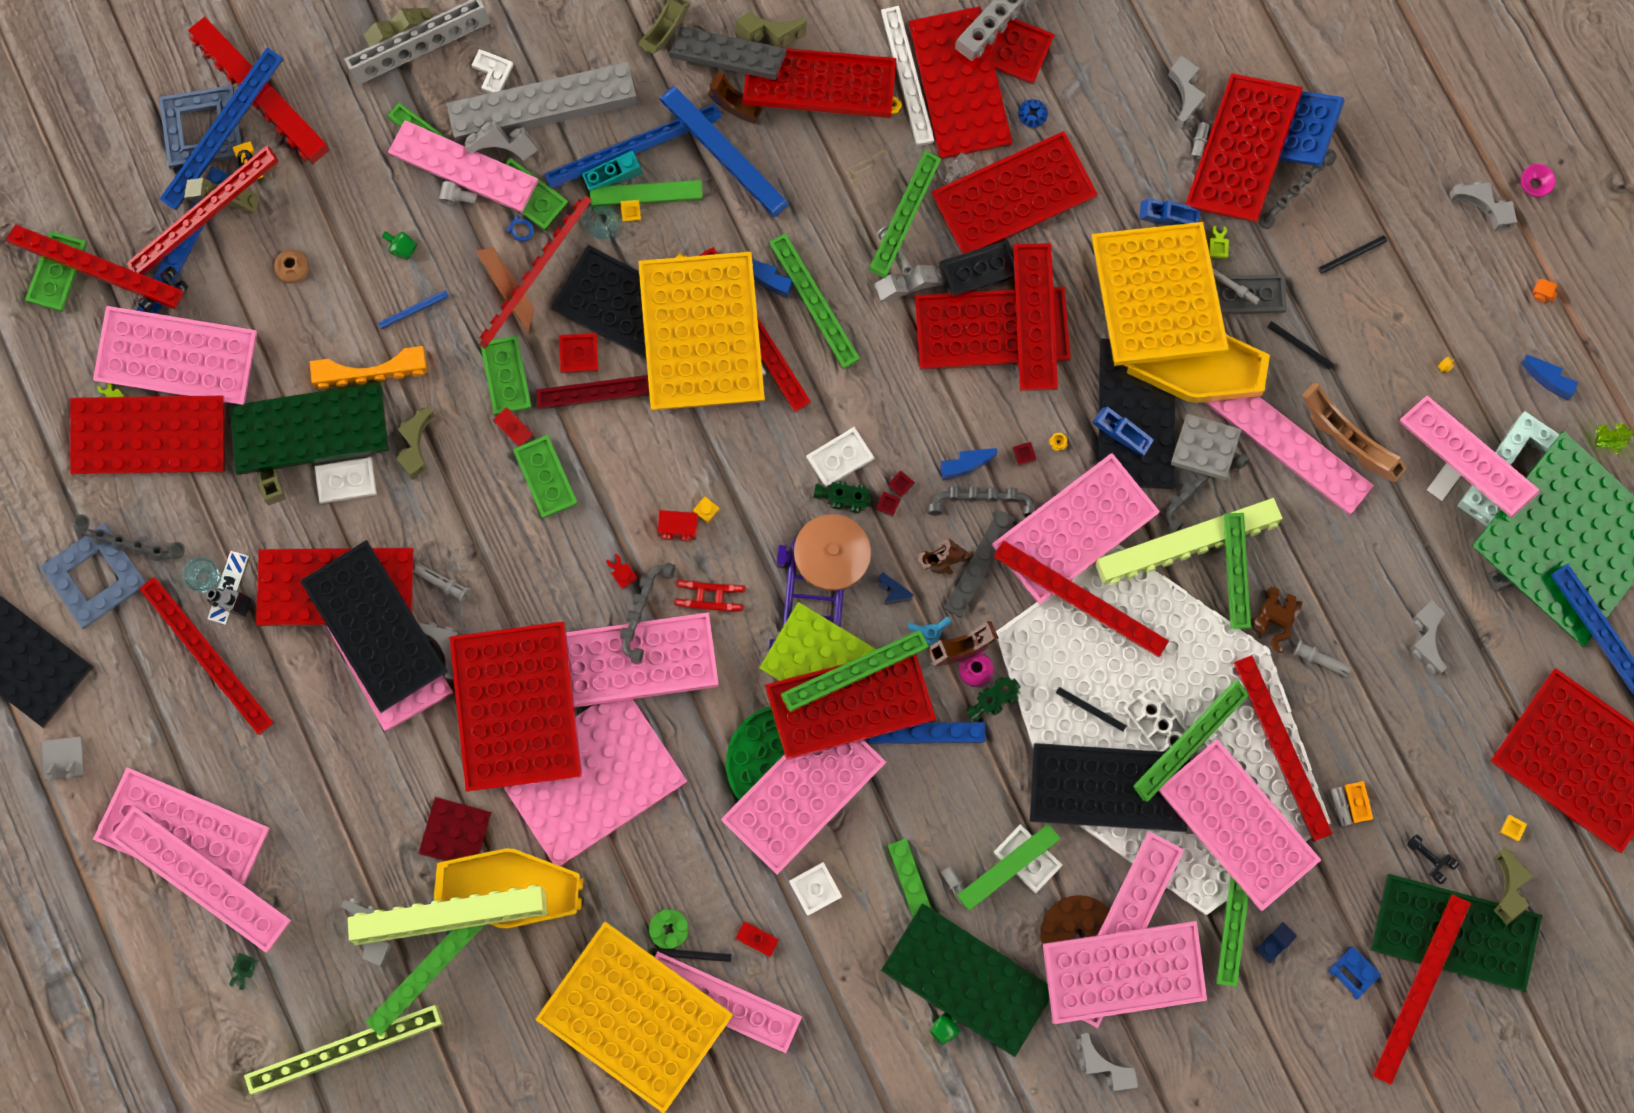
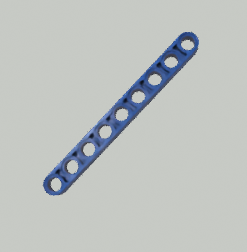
[659,86,789,217]

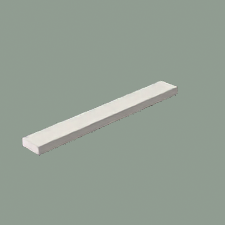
[881,6,935,147]

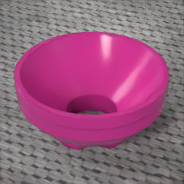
[1521,164,1556,198]
[958,653,994,687]

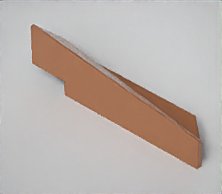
[476,247,535,333]

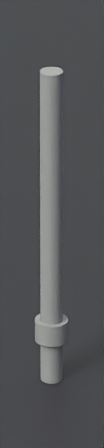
[1212,268,1260,305]

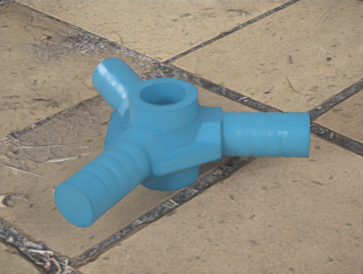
[907,616,952,647]

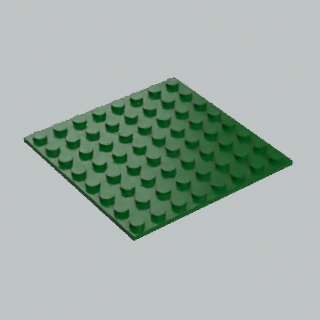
[1472,431,1634,647]

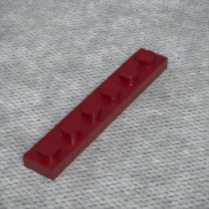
[536,375,650,410]

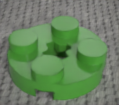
[649,909,688,949]

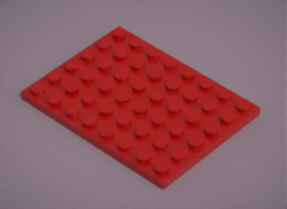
[449,621,582,792]
[1490,668,1634,854]

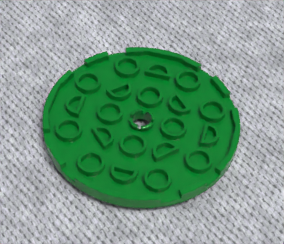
[726,706,784,800]

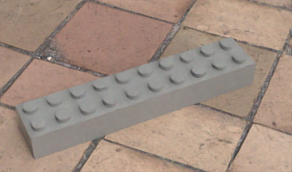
[446,62,637,144]

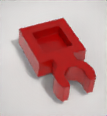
[606,554,638,590]

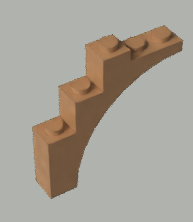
[1302,382,1407,482]

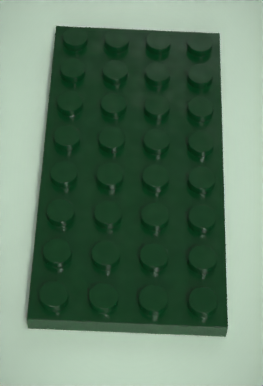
[230,382,389,475]
[1370,874,1542,992]
[880,903,1050,1057]

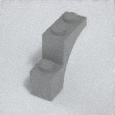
[1168,55,1206,129]
[465,120,538,160]
[1449,181,1517,231]
[875,265,947,301]
[1410,600,1447,676]
[420,622,459,682]
[341,898,392,967]
[1076,1033,1138,1091]

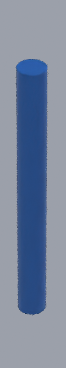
[378,290,449,329]

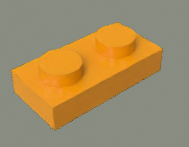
[1344,781,1374,824]

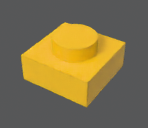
[620,200,641,221]
[693,496,720,524]
[1500,815,1527,842]

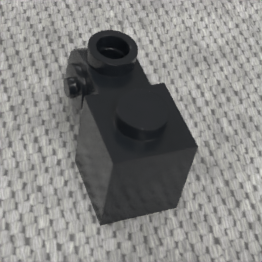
[206,588,252,617]

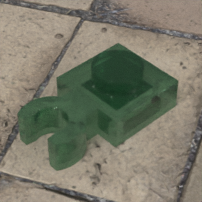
[229,953,259,991]

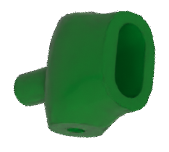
[382,231,418,260]
[929,1014,960,1046]

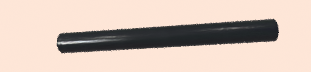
[1318,235,1387,274]
[1267,321,1334,370]
[1056,687,1127,732]
[652,948,731,962]

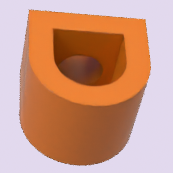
[1532,279,1558,303]

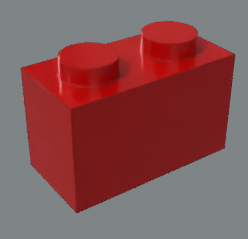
[657,510,698,542]

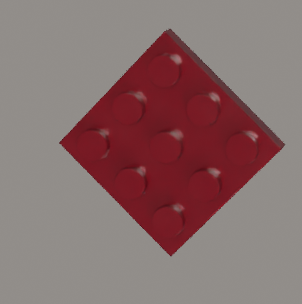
[418,797,492,861]

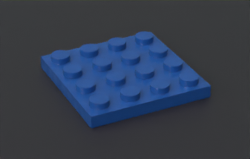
[1279,91,1345,167]

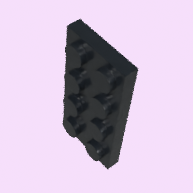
[939,240,1014,297]

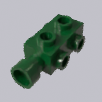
[813,481,872,513]
[966,676,1021,722]

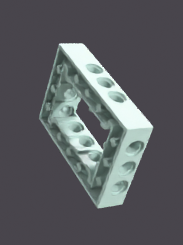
[1457,411,1560,526]

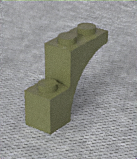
[638,0,691,54]
[364,8,433,47]
[736,12,807,48]
[184,178,259,214]
[396,406,435,480]
[256,469,286,506]
[1494,847,1532,925]

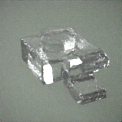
[944,152,976,184]

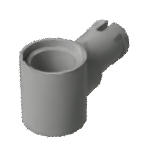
[439,181,478,205]

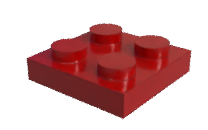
[559,333,599,373]

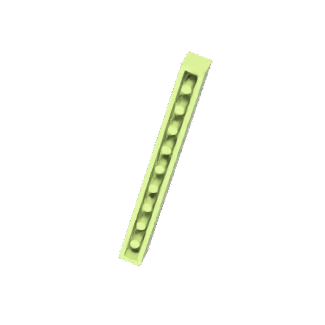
[1095,498,1283,586]
[348,885,548,945]
[244,1005,444,1095]

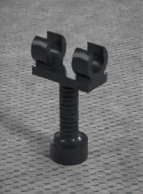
[138,266,189,313]
[1407,834,1460,885]

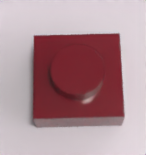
[1012,442,1037,466]
[888,470,915,498]
[876,491,901,517]

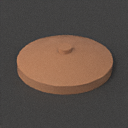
[794,514,871,591]

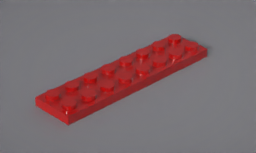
[1013,243,1058,391]

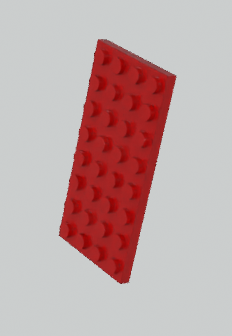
[909,6,1013,159]
[742,48,896,118]
[1185,73,1303,223]
[931,131,1098,254]
[914,286,1071,370]
[70,395,225,474]
[256,548,414,626]
[765,654,936,760]

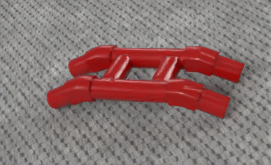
[674,579,746,612]

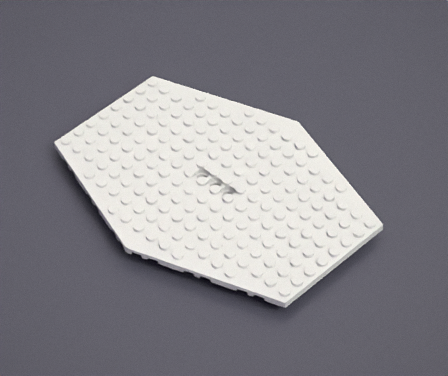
[996,545,1331,916]

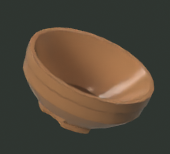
[274,250,309,283]

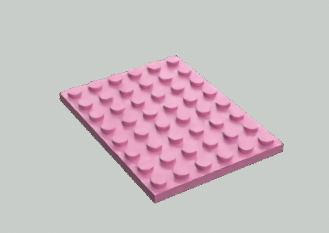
[503,699,688,866]

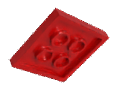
[990,19,1055,85]

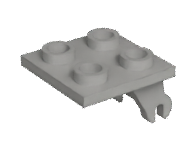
[42,737,84,782]

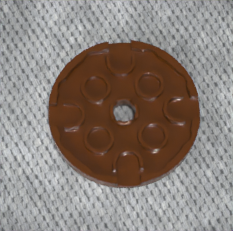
[1040,895,1110,952]

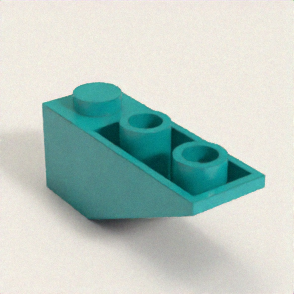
[582,150,643,191]

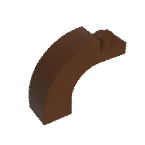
[708,72,763,124]
[927,621,999,666]

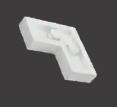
[472,49,514,93]

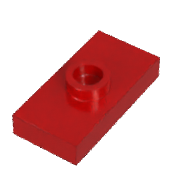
[493,407,533,447]
[735,921,779,957]

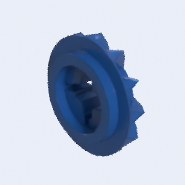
[1018,98,1048,128]

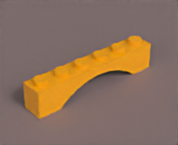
[310,346,428,390]

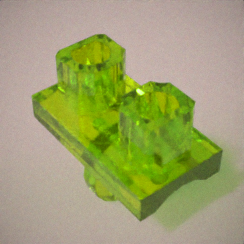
[1594,423,1634,453]

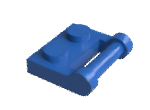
[1328,946,1381,1000]

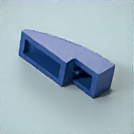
[1139,198,1200,225]
[752,260,792,298]
[1521,355,1578,400]
[1092,407,1154,455]
[940,448,998,481]

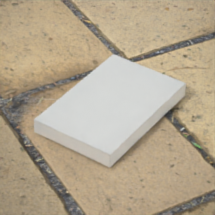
[806,427,874,487]
[314,457,377,504]
[993,824,1063,894]

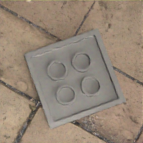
[1171,414,1242,481]

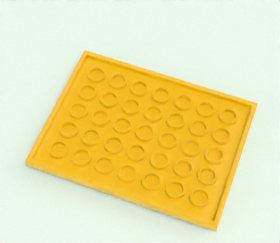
[1091,222,1229,366]
[638,252,765,411]
[535,921,734,1113]

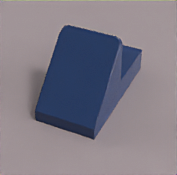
[877,572,914,605]
[1255,922,1297,963]

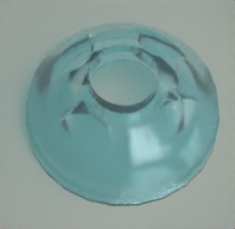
[585,205,619,239]
[183,557,219,592]

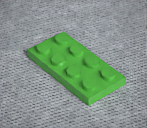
[505,158,569,232]
[25,231,87,312]
[481,335,532,416]
[513,435,578,519]

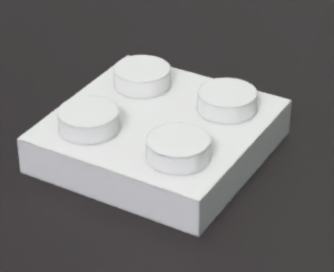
[789,862,842,916]

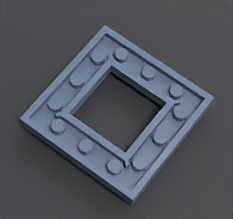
[159,85,242,169]
[40,523,147,629]

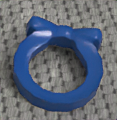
[506,215,533,242]

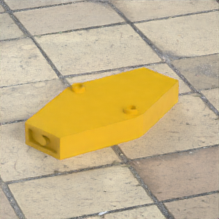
[1124,334,1270,403]
[433,848,583,929]

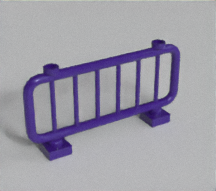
[768,539,844,652]

